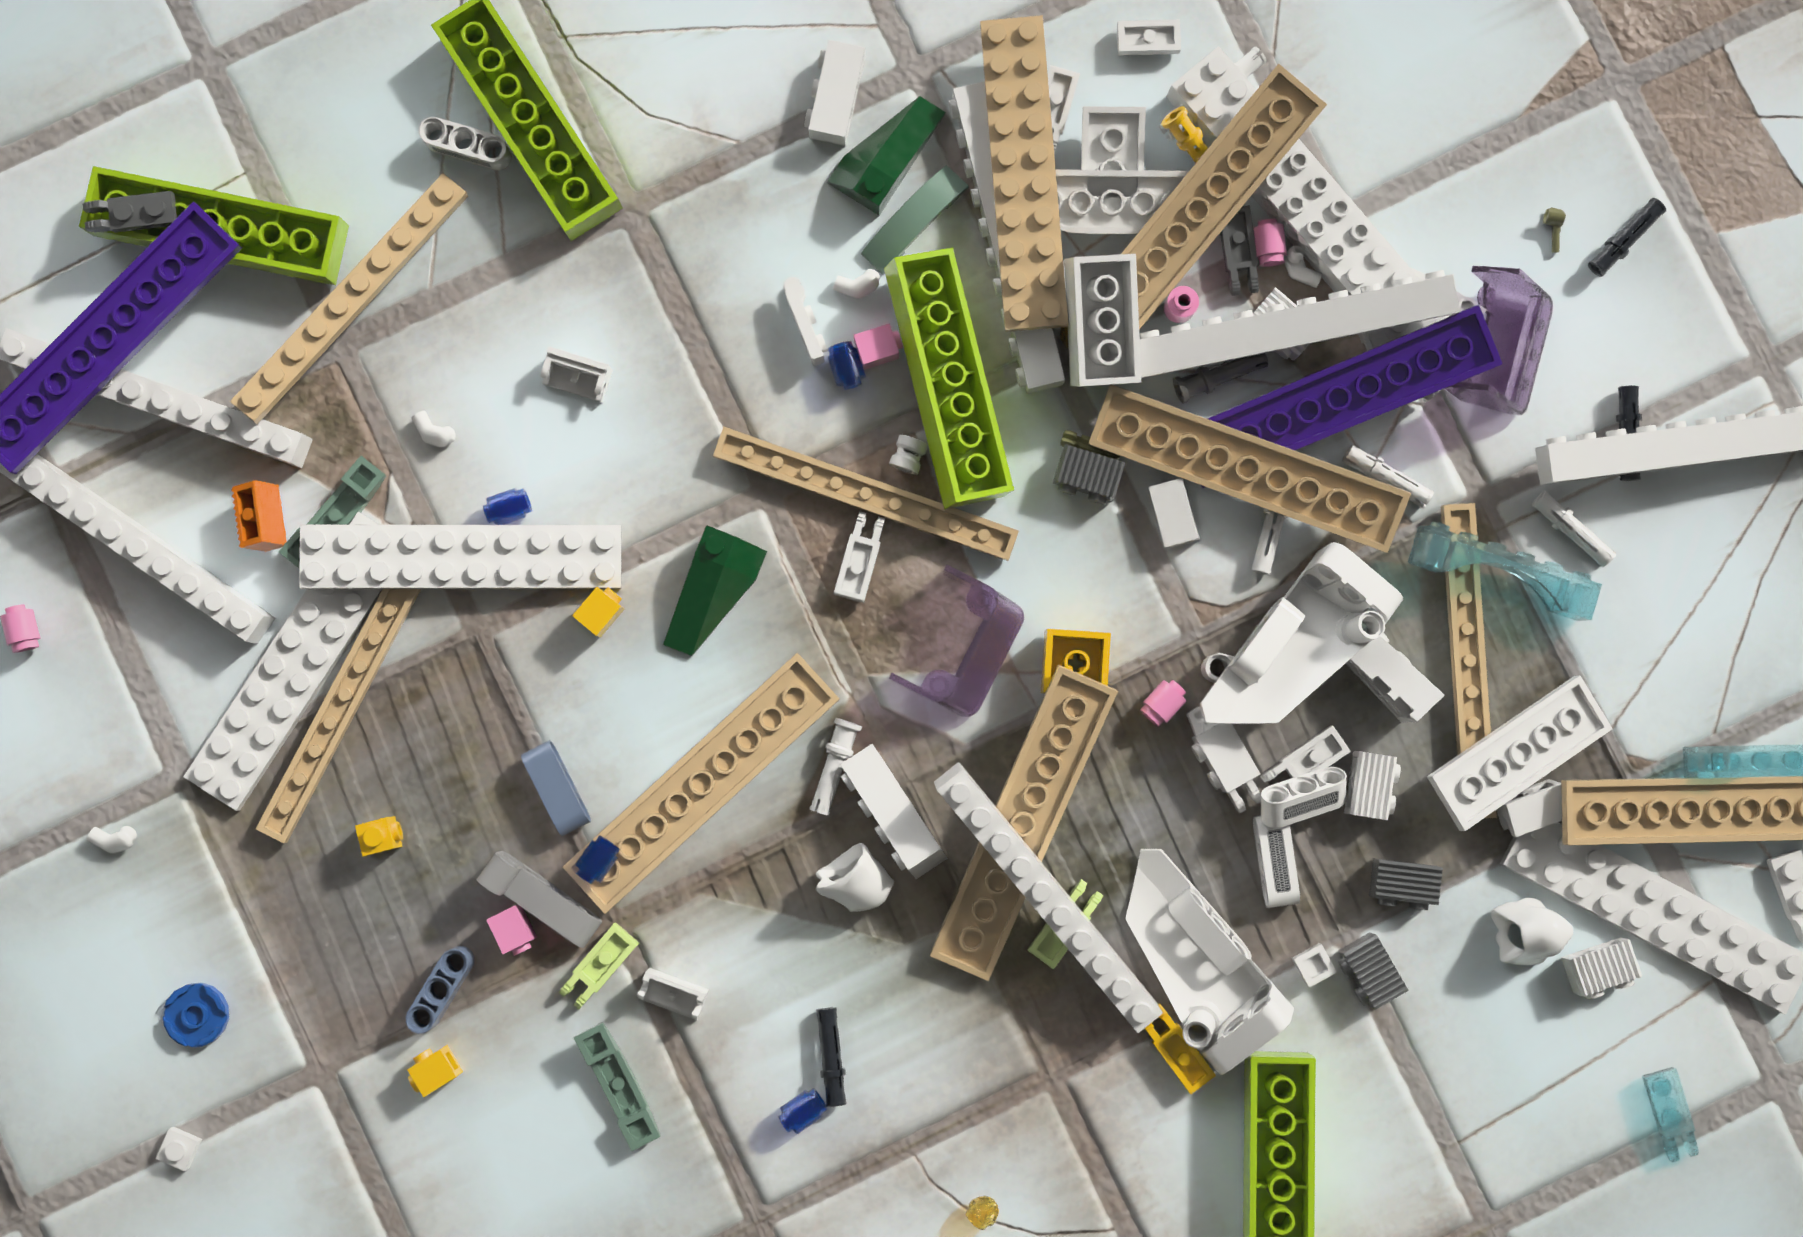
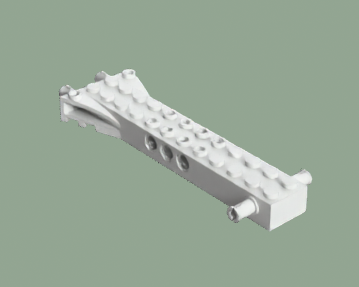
[1159,46,1487,403]

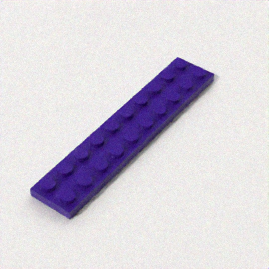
[0,201,242,475]
[1201,305,1503,489]

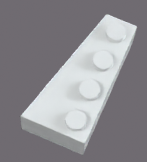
[840,744,948,879]

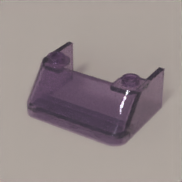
[1444,266,1553,415]
[889,565,1024,717]

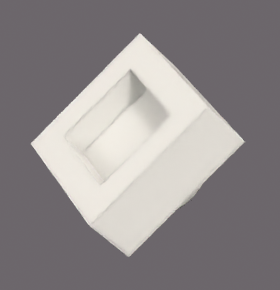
[1292,943,1337,988]
[156,1127,202,1171]

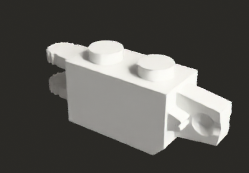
[1187,706,1261,813]

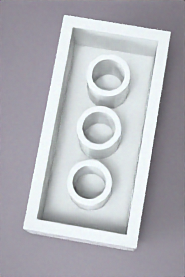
[1064,254,1141,386]

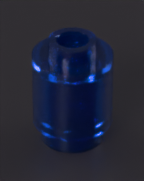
[827,341,866,390]
[483,488,532,525]
[575,835,620,884]
[778,1088,828,1134]

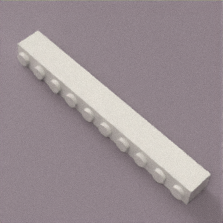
[948,81,1065,394]
[1140,270,1460,378]
[0,328,313,468]
[1535,406,1803,485]
[0,454,275,644]
[934,762,1163,1033]

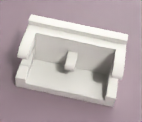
[540,347,613,403]
[1149,478,1200,548]
[1497,779,1562,837]
[637,968,709,1020]

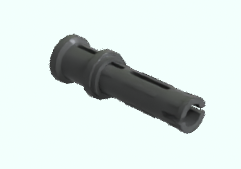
[1173,353,1268,404]

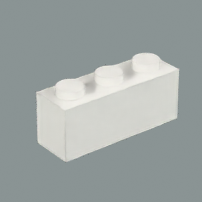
[804,40,865,146]

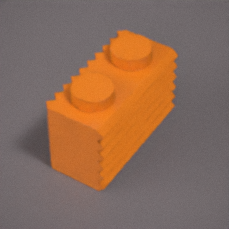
[231,480,287,552]

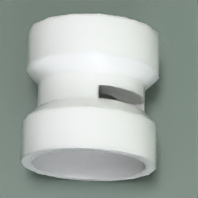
[889,435,928,475]

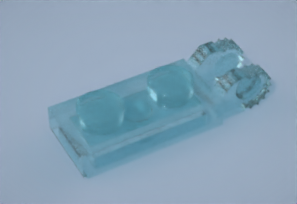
[1642,1067,1699,1162]

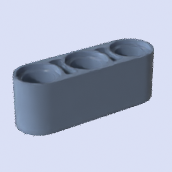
[521,740,591,836]
[406,946,474,1034]

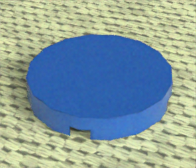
[163,983,229,1047]

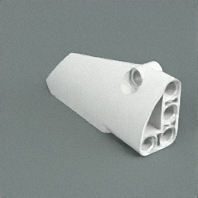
[1200,542,1403,724]
[1125,849,1294,1075]

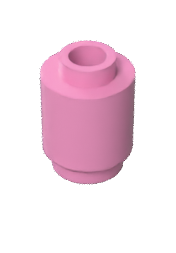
[1253,219,1287,267]
[1164,286,1199,323]
[0,604,40,653]
[1140,680,1187,727]

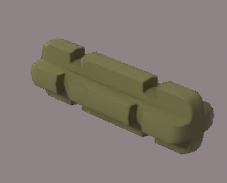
[1060,430,1120,461]

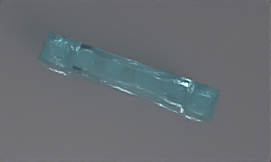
[1407,522,1602,621]
[1683,744,1803,779]

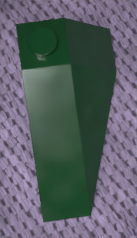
[827,96,946,216]
[663,525,768,656]

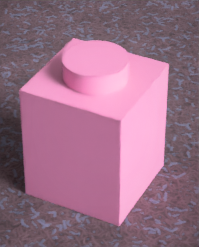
[854,323,903,370]
[487,904,537,956]

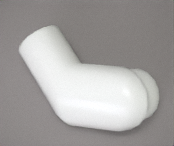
[1284,246,1322,288]
[833,269,880,298]
[411,411,455,447]
[87,826,137,853]

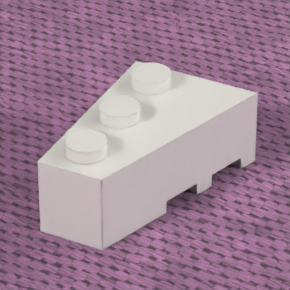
[1345,627,1445,723]

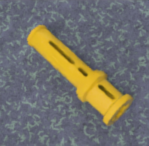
[1161,106,1208,164]

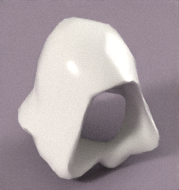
[816,843,894,912]
[1491,898,1573,965]

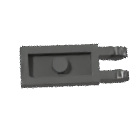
[83,191,177,233]
[1220,205,1259,296]

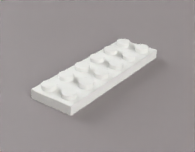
[1427,675,1612,831]

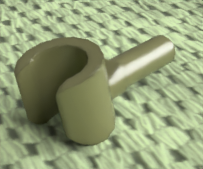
[1543,207,1566,253]

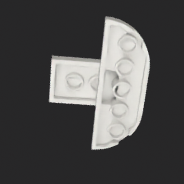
[1056,106,1189,234]

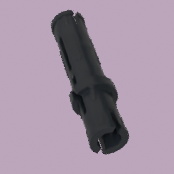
[1588,198,1667,277]
[1616,385,1642,481]
[816,1007,847,1107]

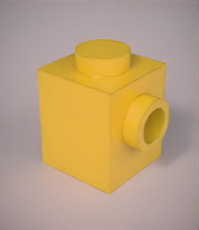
[572,587,625,638]
[355,816,403,857]
[407,1045,463,1097]

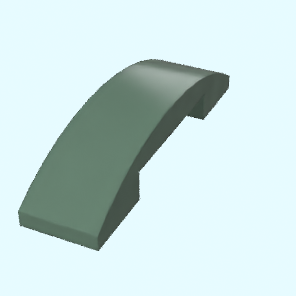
[861,165,969,275]
[278,455,386,569]
[574,1022,661,1151]

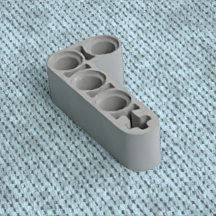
[476,851,602,948]

